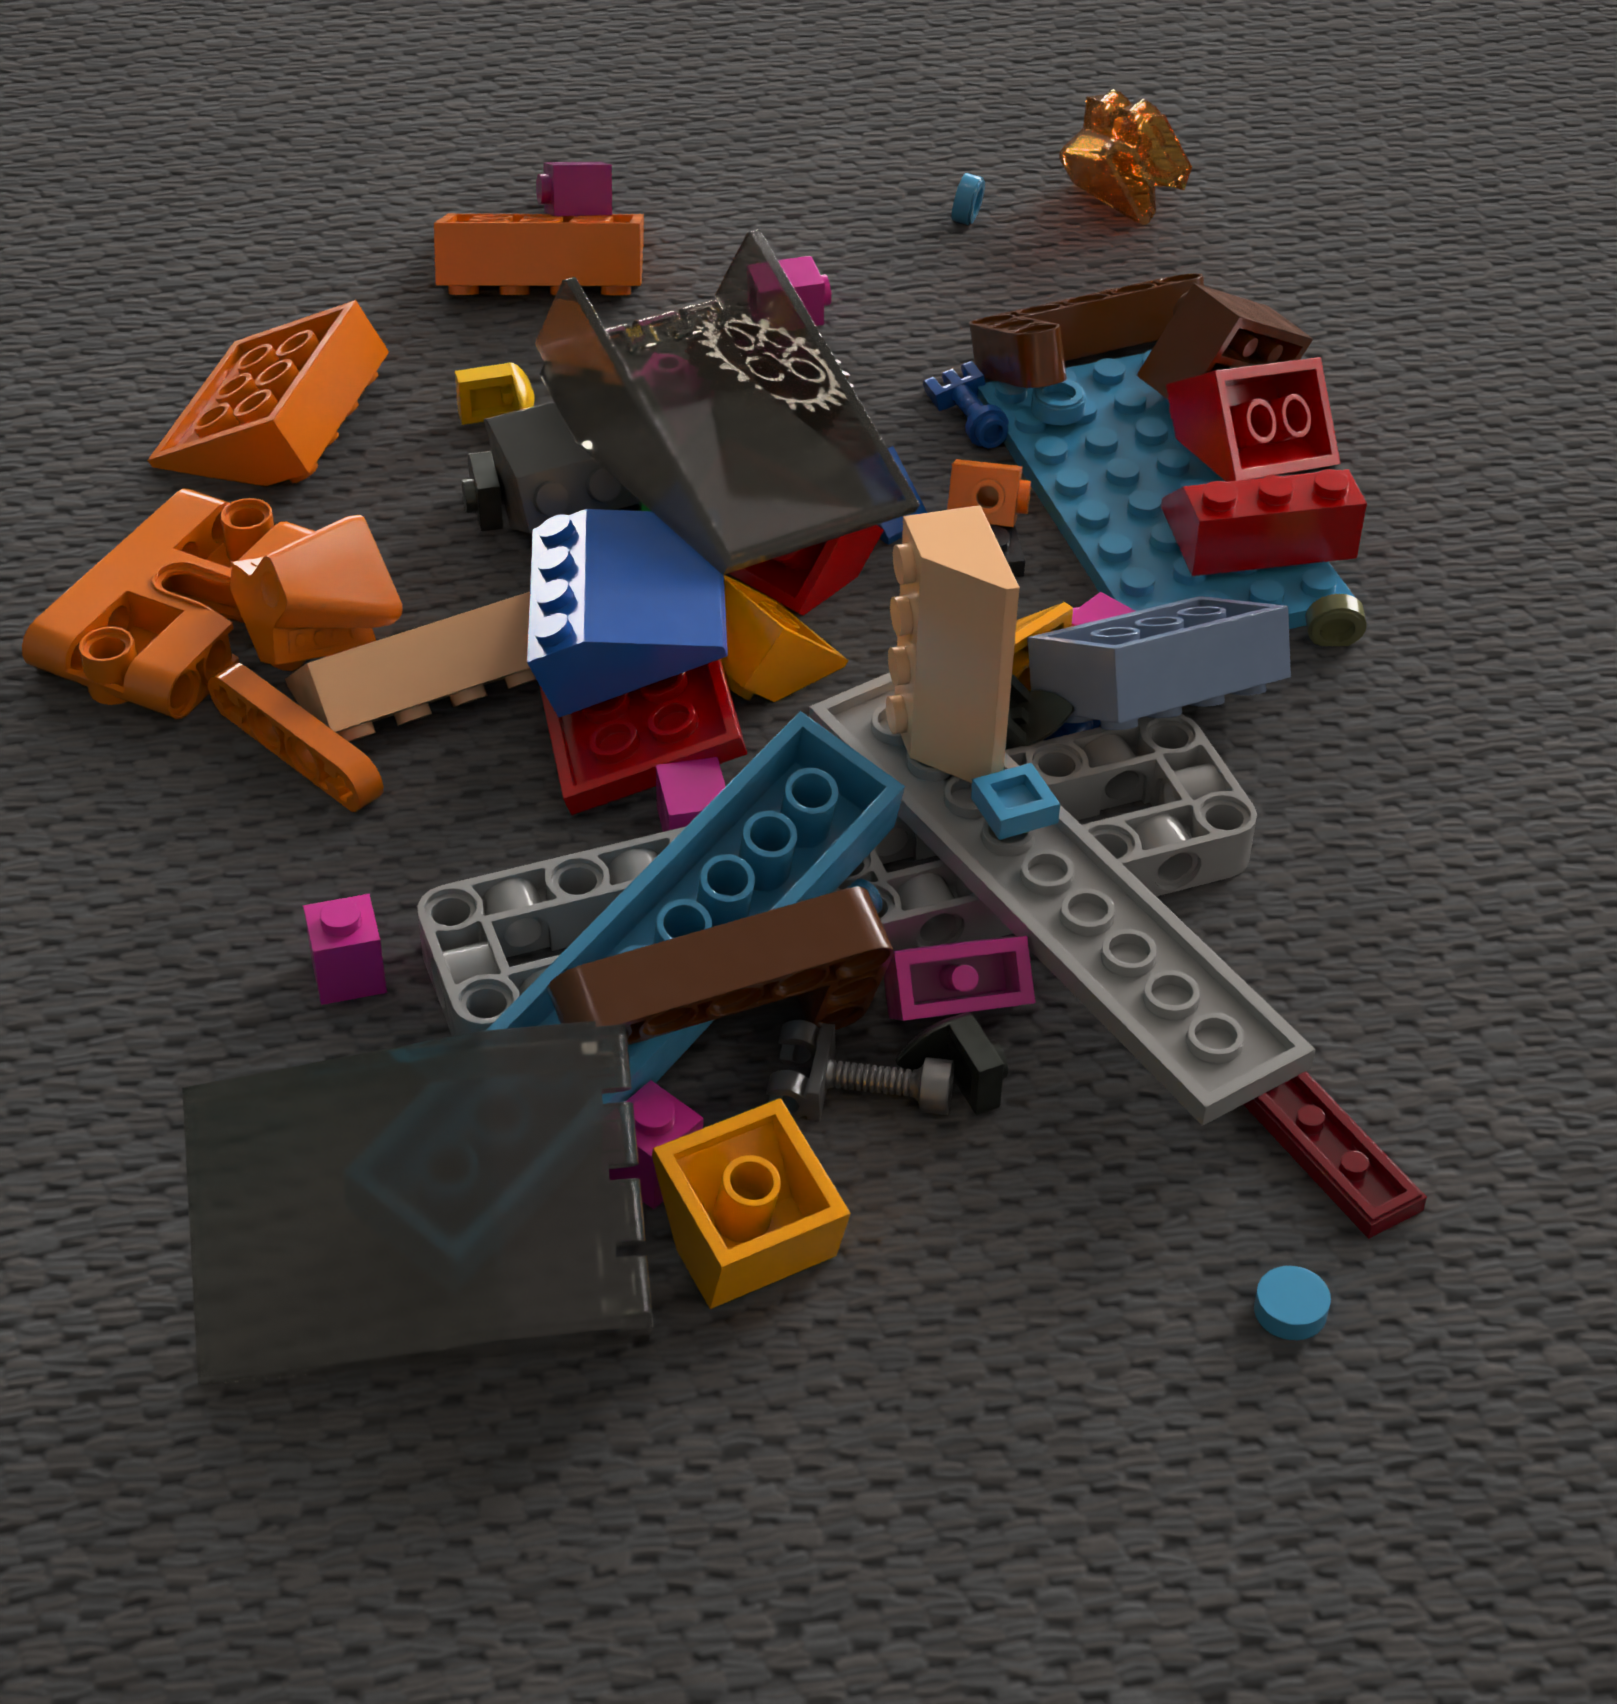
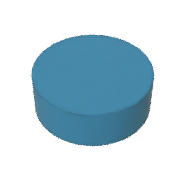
[951,173,985,225]
[1031,379,1086,425]
[1254,1266,1331,1340]

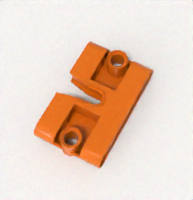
[22,489,315,719]

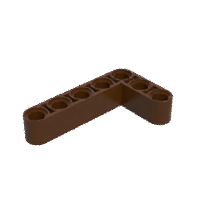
[969,273,1204,388]
[547,887,894,1057]

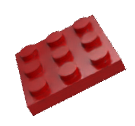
[540,659,747,815]

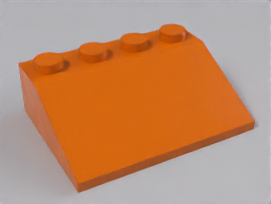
[434,213,644,295]
[147,300,389,486]

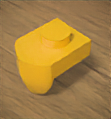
[455,363,534,425]

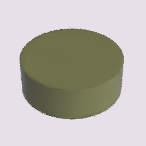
[1305,594,1367,646]

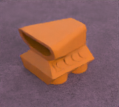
[230,515,403,671]

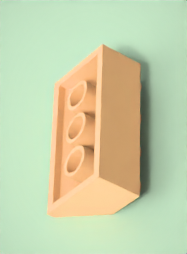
[886,505,1020,783]
[285,592,537,742]

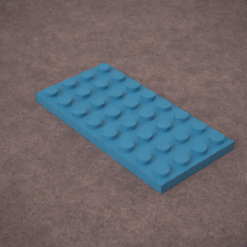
[977,350,1354,629]

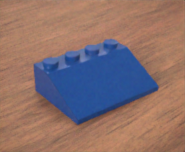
[527,509,728,718]

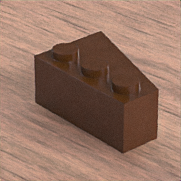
[1136,283,1313,399]

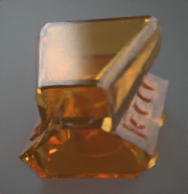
[1059,89,1192,225]

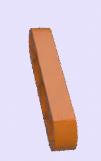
[208,663,384,812]

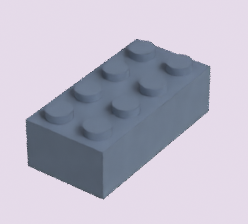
[1028,596,1291,730]

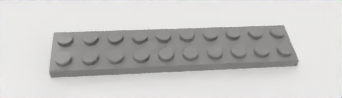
[809,672,1315,1126]

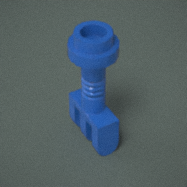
[923,361,1009,448]

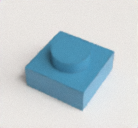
[971,763,1060,840]

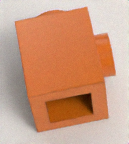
[947,459,1031,527]

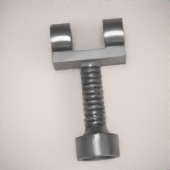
[766,1020,954,1122]

